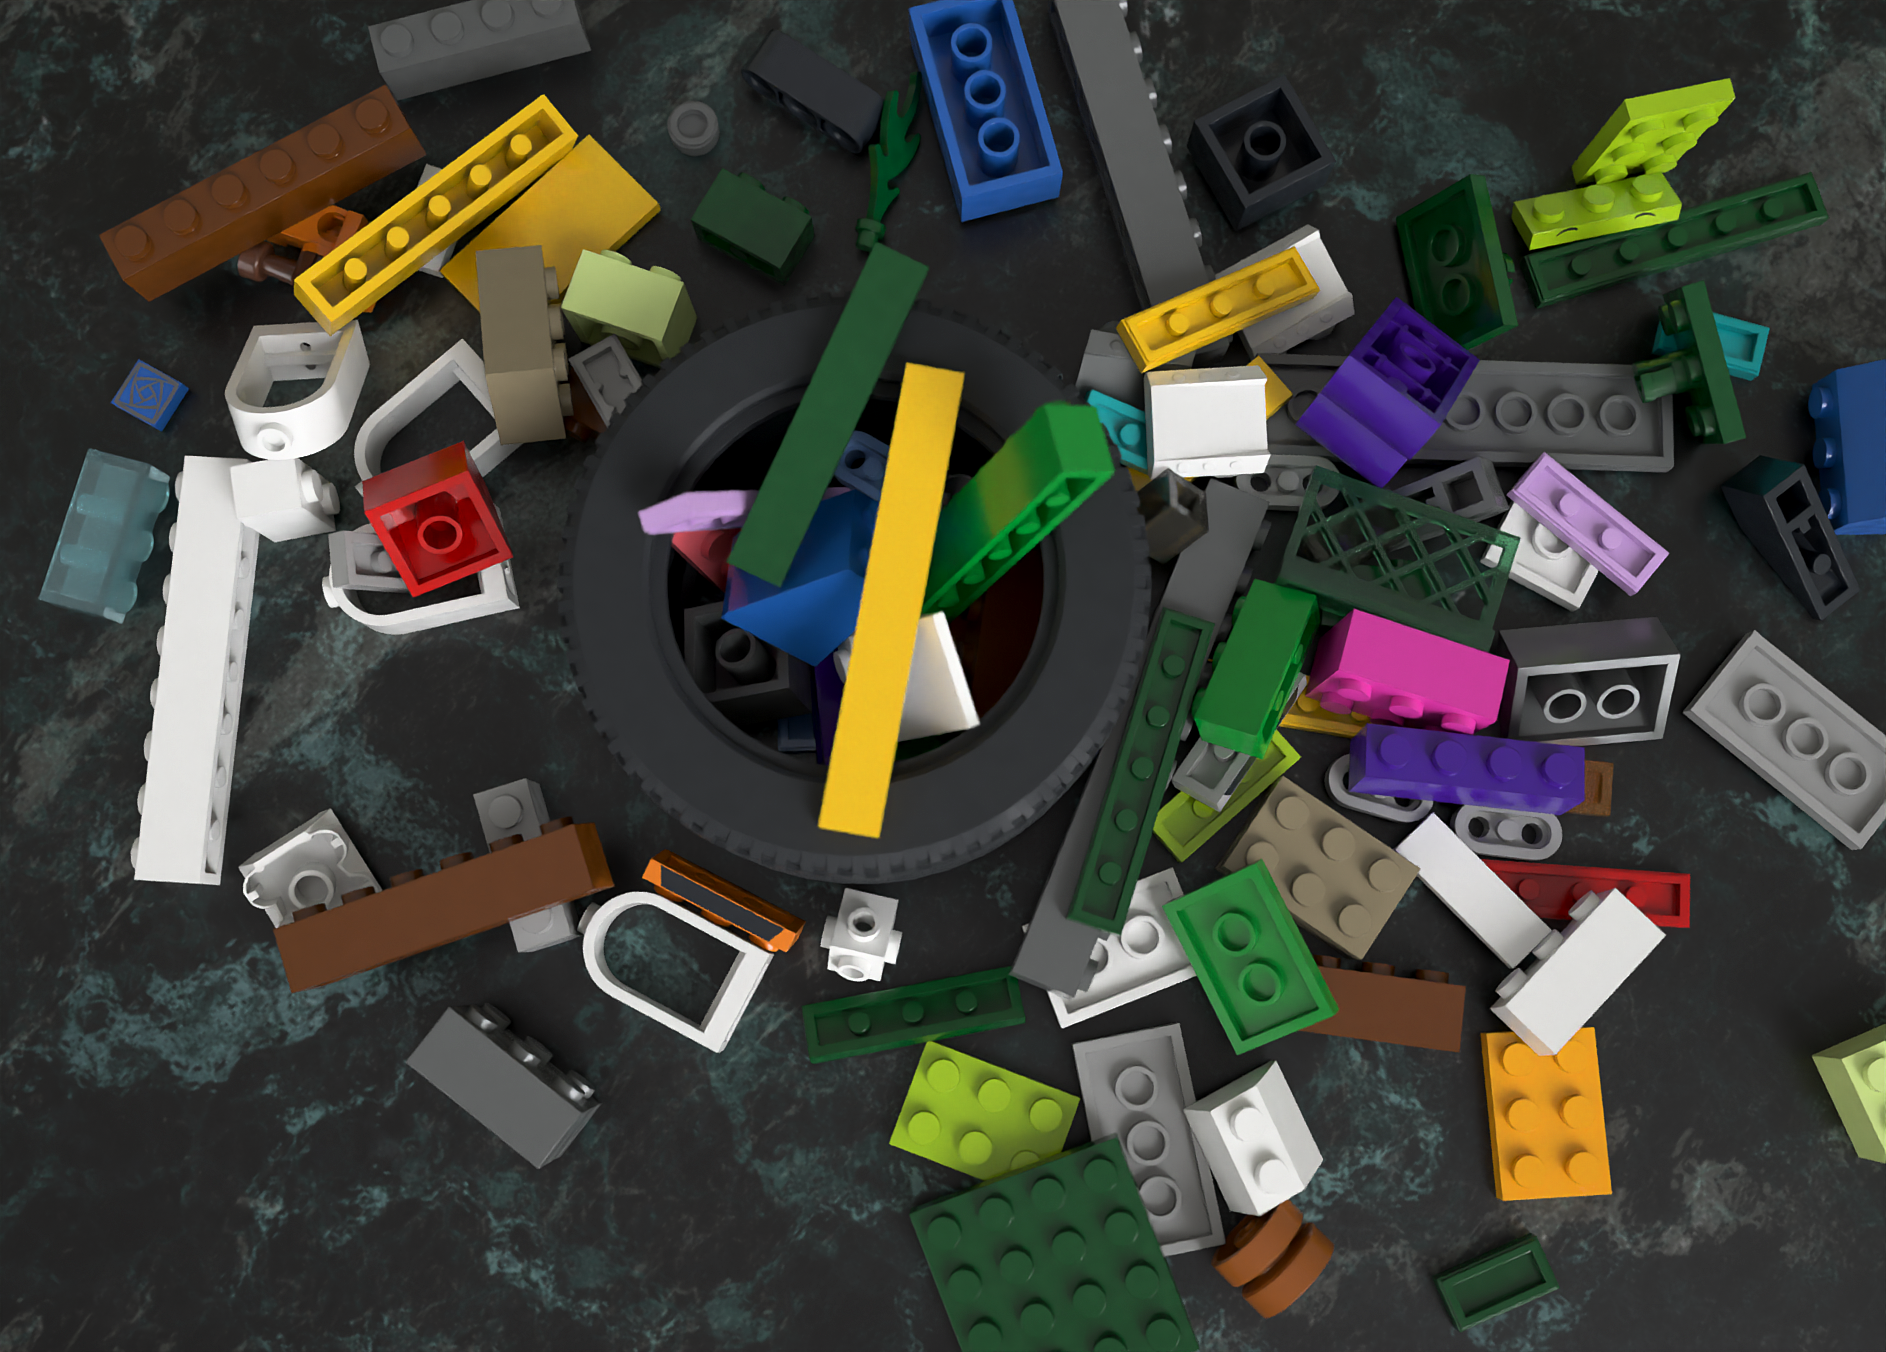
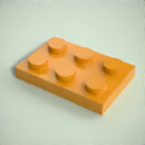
[1480,1026,1612,1201]

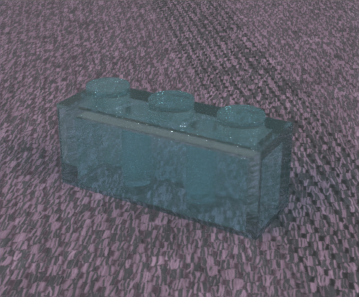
[39,448,170,624]

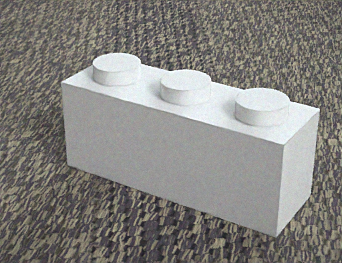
[1490,888,1666,1056]

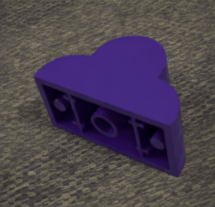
[1295,297,1480,490]

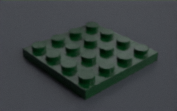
[909,1132,1199,1352]

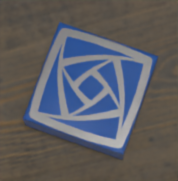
[111,359,189,432]

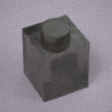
[1137,468,1209,565]

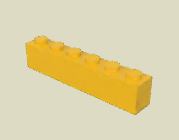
[294,94,578,336]

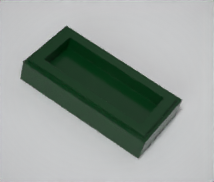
[1432,1233,1560,1332]

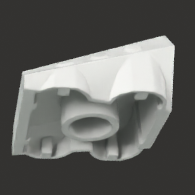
[1215,225,1355,361]
[1144,365,1271,479]
[238,809,382,928]

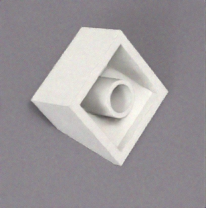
[1183,1060,1323,1216]

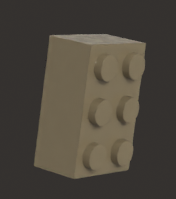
[476,245,574,445]
[1214,776,1421,960]

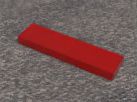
[1481,859,1690,928]

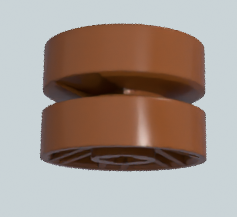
[1211,1199,1334,1318]

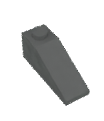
[1330,456,1510,560]

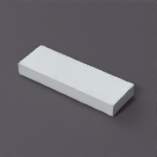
[1393,813,1552,969]

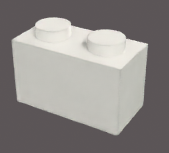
[229,458,340,542]

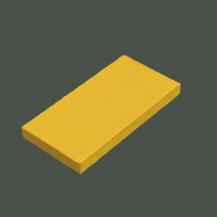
[439,135,661,313]

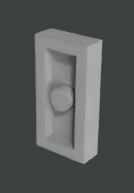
[328,530,411,594]

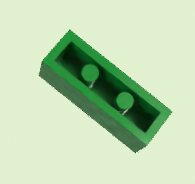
[1192,579,1321,759]

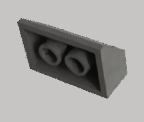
[1496,617,1680,746]

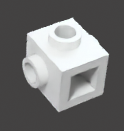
[821,888,902,981]

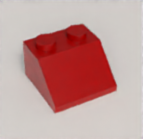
[362,441,513,598]

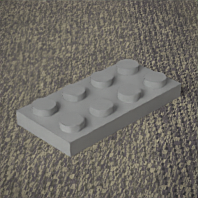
[1682,630,1886,850]
[1071,1022,1226,1256]

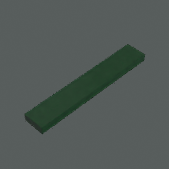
[1519,172,1829,309]
[727,242,929,587]
[1066,607,1215,937]

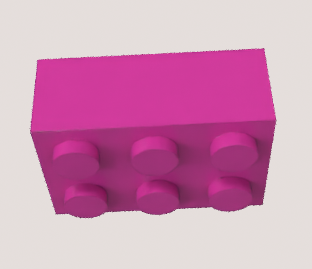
[1305,609,1510,735]

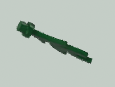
[855,71,922,252]

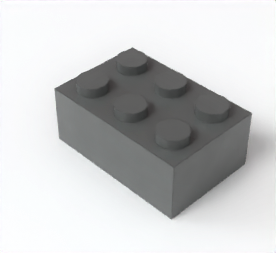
[406,1003,602,1168]

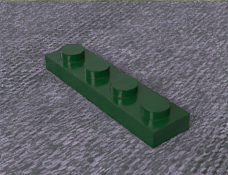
[802,966,1026,1064]

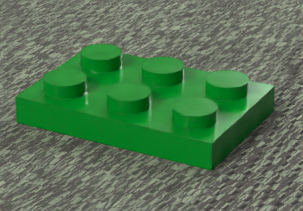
[1162,859,1339,1055]

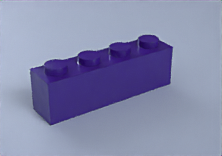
[1348,723,1585,815]

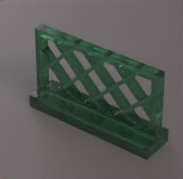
[1272,465,1521,653]

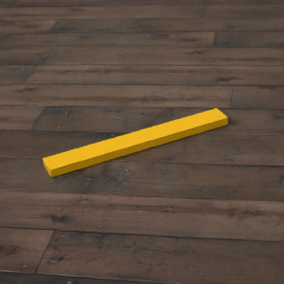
[818,363,964,838]

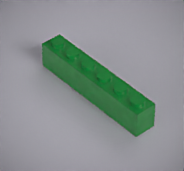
[921,401,1115,625]

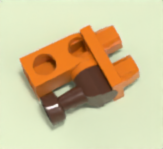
[238,205,376,313]

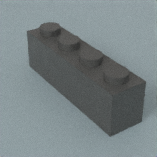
[368,0,591,101]

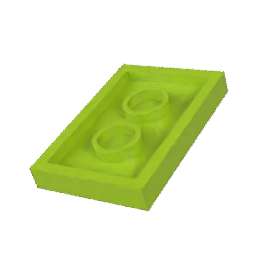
[1571,78,1736,185]
[889,1041,1080,1181]

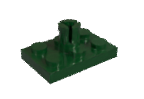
[1396,174,1518,350]
[1632,280,1746,444]

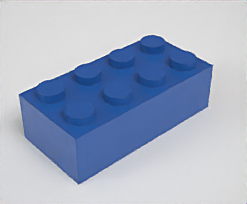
[908,0,1063,222]

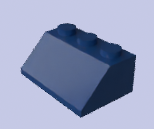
[1808,359,1886,535]

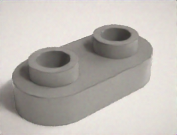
[1233,454,1341,512]
[1324,754,1433,823]
[1449,804,1562,861]

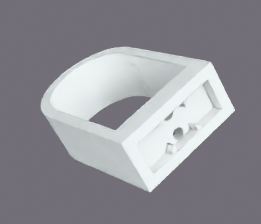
[225,320,370,460]
[354,338,523,496]
[322,503,520,635]
[577,892,774,1053]

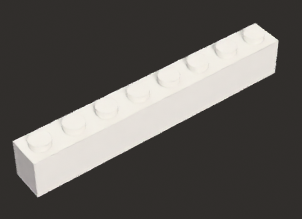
[131,456,260,885]

